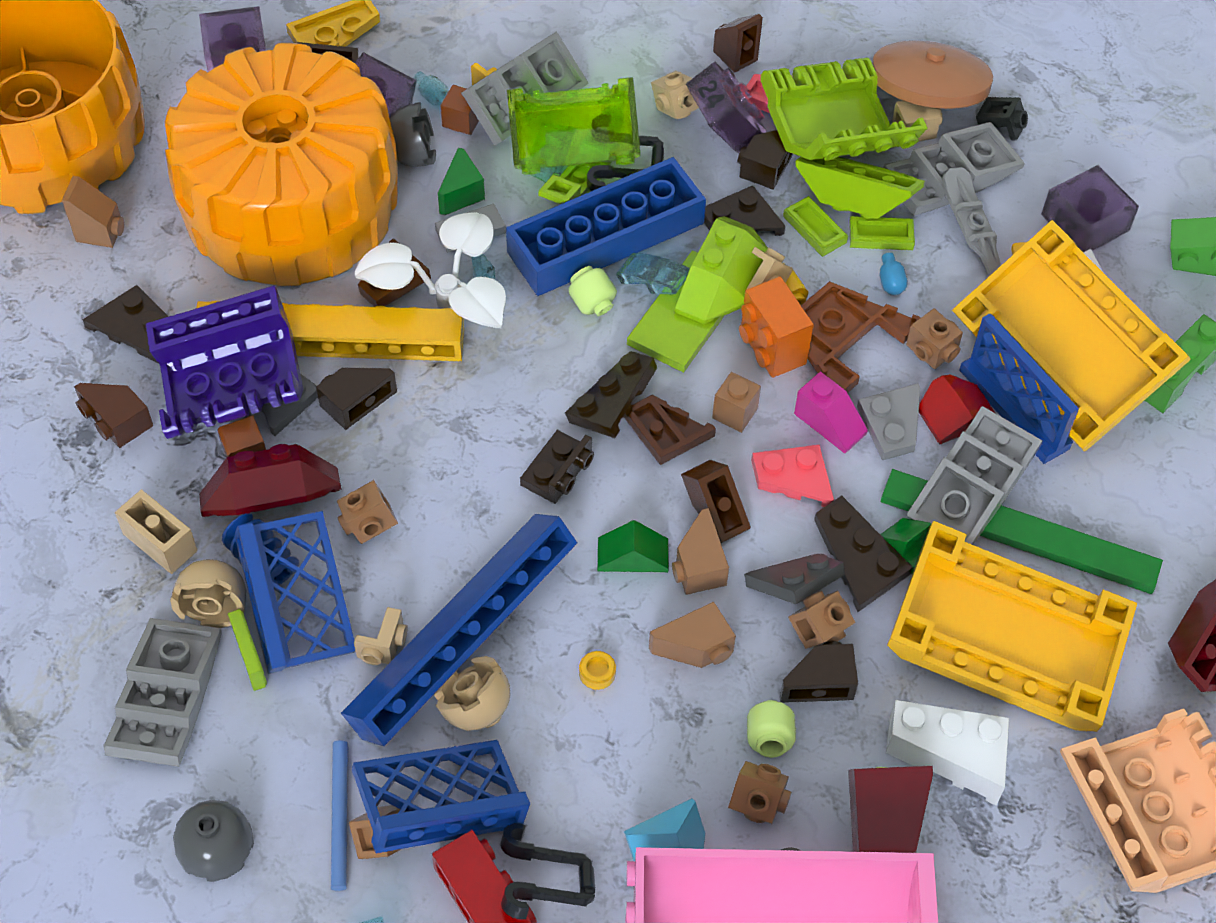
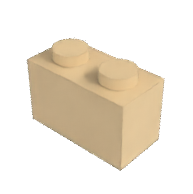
[115,489,198,574]

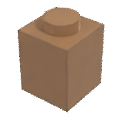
[712,372,761,433]

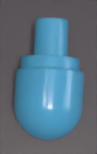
[879,253,908,295]

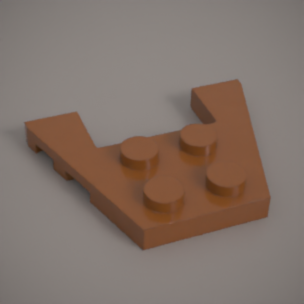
[801,281,921,393]

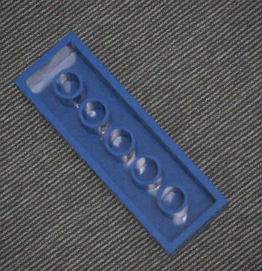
[506,157,706,297]

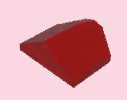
[918,374,995,445]

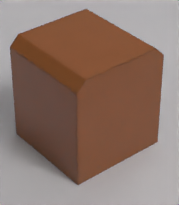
[440,85,479,135]
[217,415,266,458]

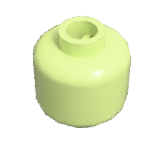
[569,266,617,316]
[747,700,796,758]

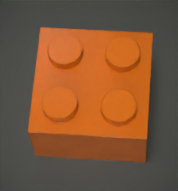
[739,276,814,378]

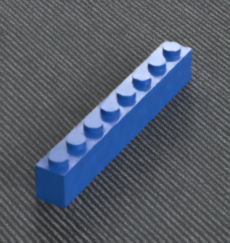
[341,514,578,746]

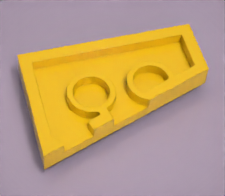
[286,0,380,47]

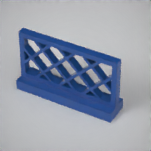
[959,313,1079,464]
[234,511,356,674]
[352,740,530,854]

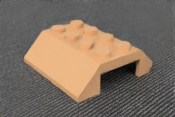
[1060,708,1216,893]

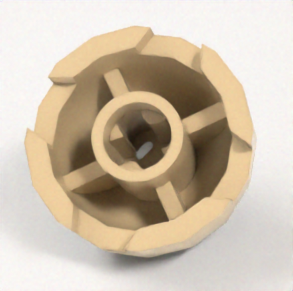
[170,559,246,628]
[434,656,510,731]

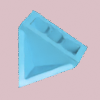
[624,798,706,861]

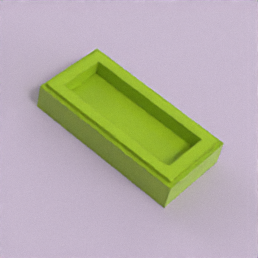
[783,196,848,257]
[849,216,915,250]
[228,609,267,691]

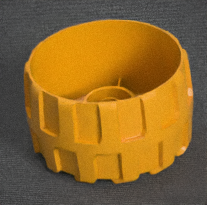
[0,0,145,214]
[165,43,398,286]

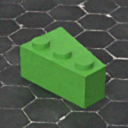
[1170,217,1216,276]

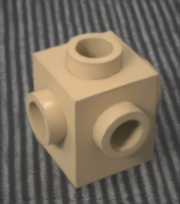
[651,71,701,119]

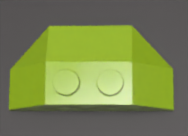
[795,157,925,219]
[674,216,768,324]

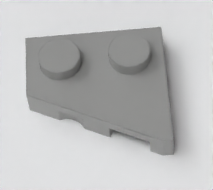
[857,384,920,460]

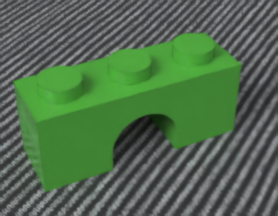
[1144,314,1216,413]

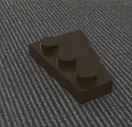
[814,495,913,612]

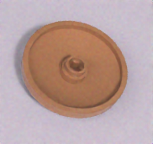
[872,41,993,109]

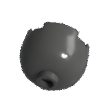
[390,102,436,167]
[173,800,254,882]

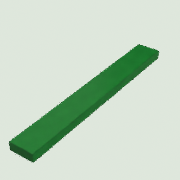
[880,469,1163,594]

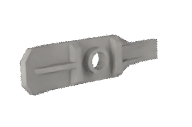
[942,167,1001,276]

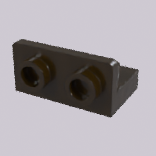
[520,429,594,504]

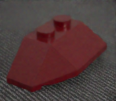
[199,444,342,517]
[1168,579,1216,692]

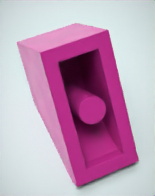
[794,371,868,453]

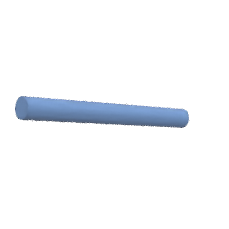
[331,740,348,891]

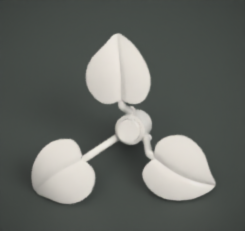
[355,212,506,328]

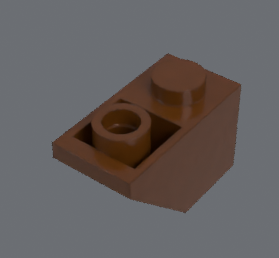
[74,383,153,448]

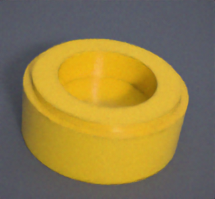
[579,651,616,690]

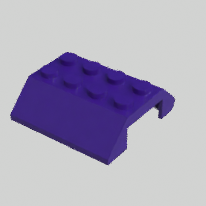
[146,285,303,439]

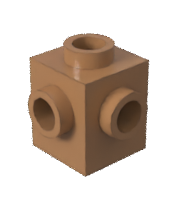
[906,308,963,369]
[337,480,398,544]
[788,590,856,649]
[728,761,792,824]

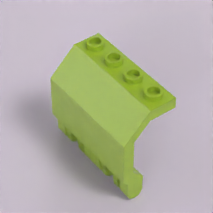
[761,57,928,161]

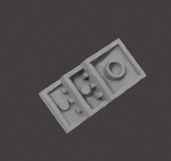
[461,31,589,145]
[883,122,1025,216]
[906,406,1042,545]
[104,618,222,767]

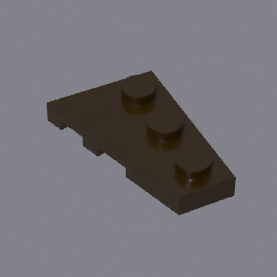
[82,285,168,363]
[565,351,657,438]

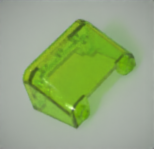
[507,77,641,175]

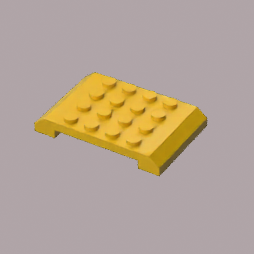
[952,220,1191,452]
[887,521,1137,732]

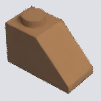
[62,176,124,248]
[672,508,729,595]
[649,602,736,668]

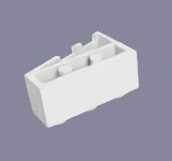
[886,700,1009,805]

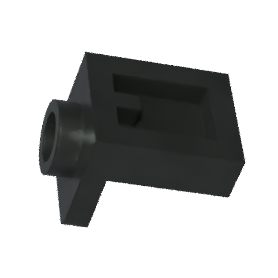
[976,97,1028,140]

